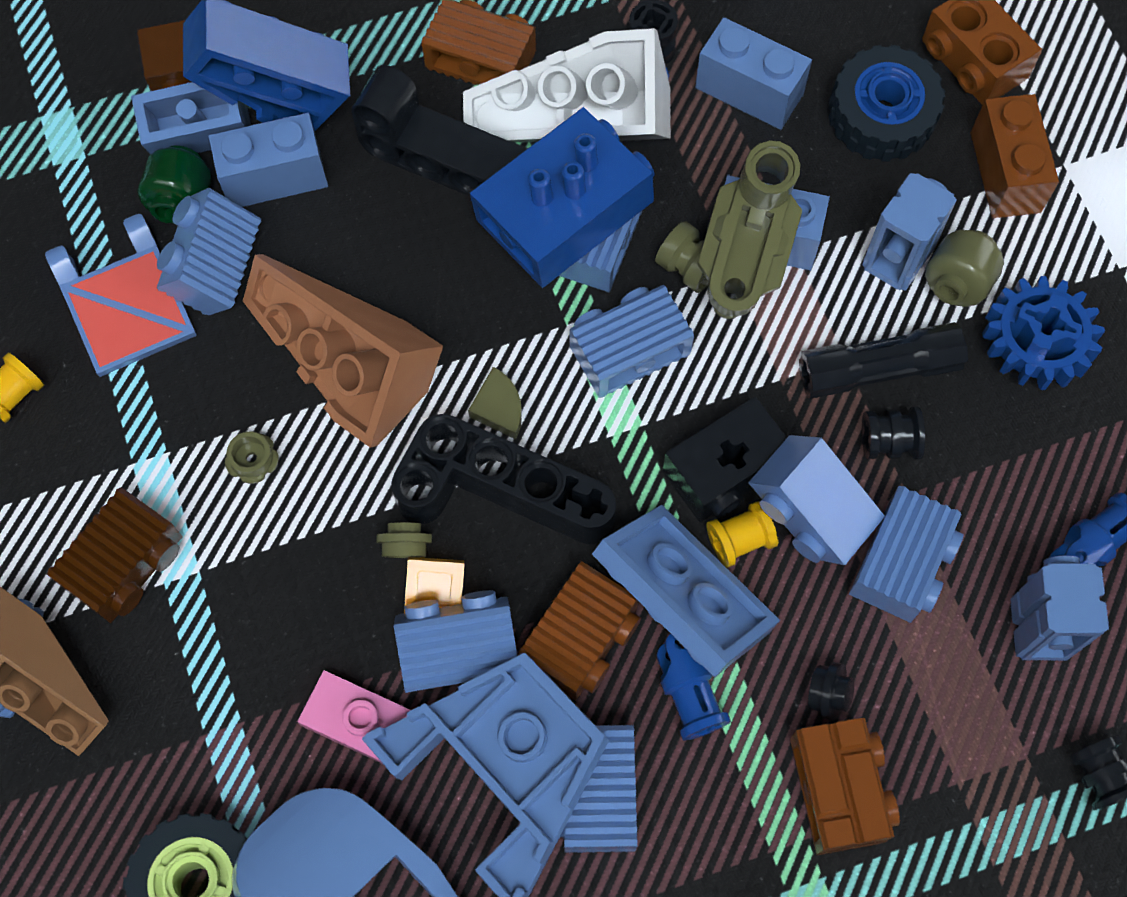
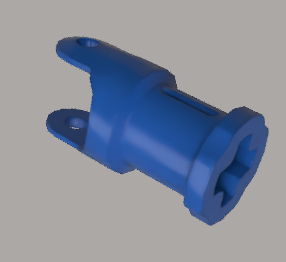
[1049,493,1127,566]
[657,634,731,741]

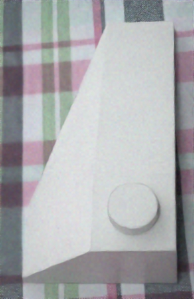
[463,28,671,142]

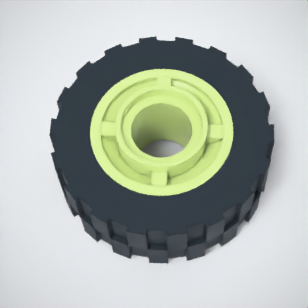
[122,813,247,897]

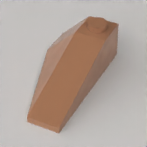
[243,254,443,448]

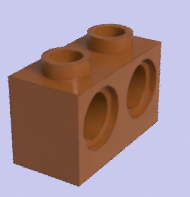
[922,0,1043,105]

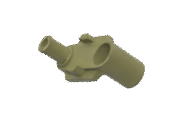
[697,141,802,319]

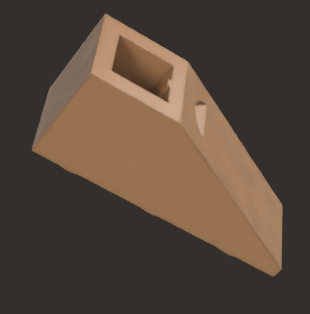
[0,587,109,756]

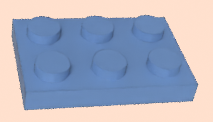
[592,505,781,677]

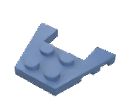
[362,652,609,897]

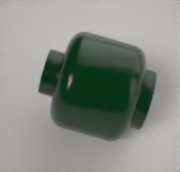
[137,145,212,223]

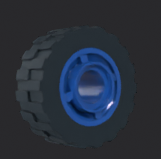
[828,45,945,162]

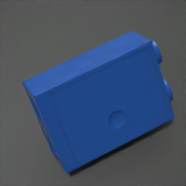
[470,107,654,288]

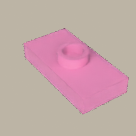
[297,670,411,764]

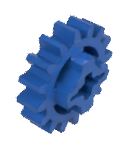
[982,276,1105,390]

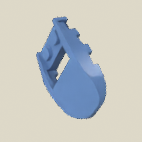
[232,788,457,897]

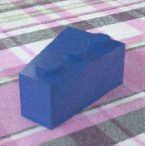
[183,0,350,132]

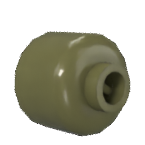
[925,230,1004,307]

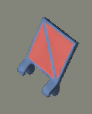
[45,214,197,377]

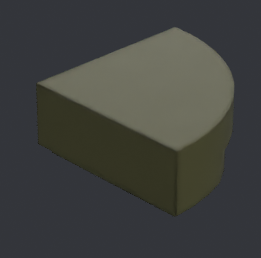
[468,367,522,439]

